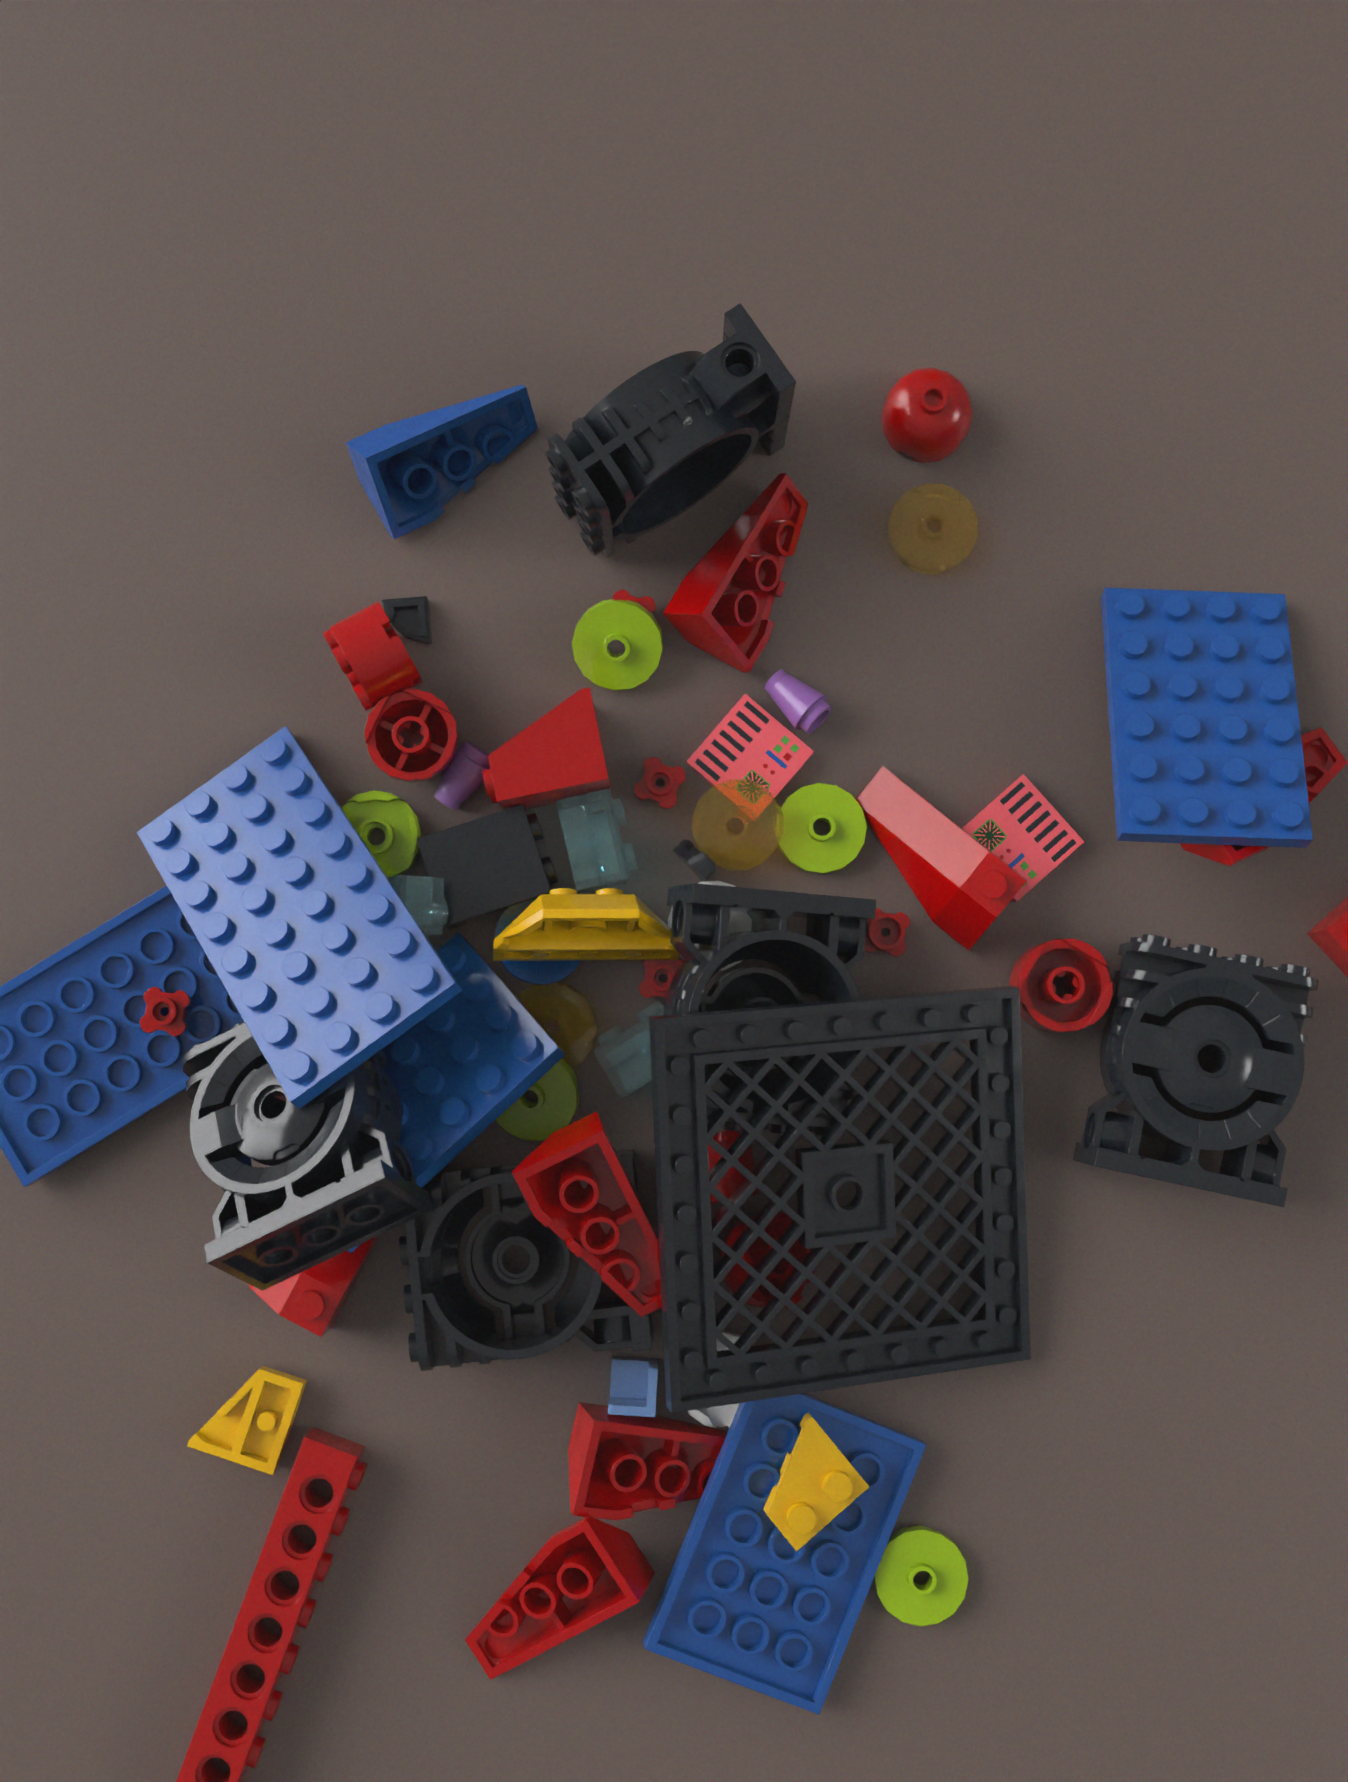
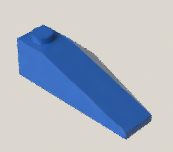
[346,385,538,539]

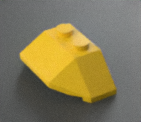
[493,888,680,961]

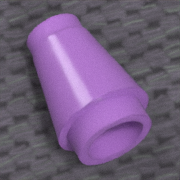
[764,669,832,734]
[434,740,490,811]

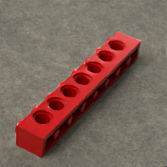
[176,1427,368,1782]

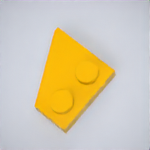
[187,1365,307,1475]
[763,1412,869,1551]

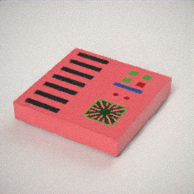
[686,694,814,822]
[962,774,1084,903]

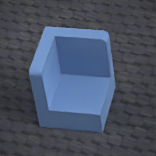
[608,1356,659,1417]

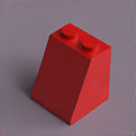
[482,687,612,810]

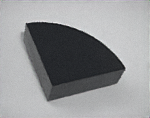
[382,596,432,644]
[672,839,716,881]

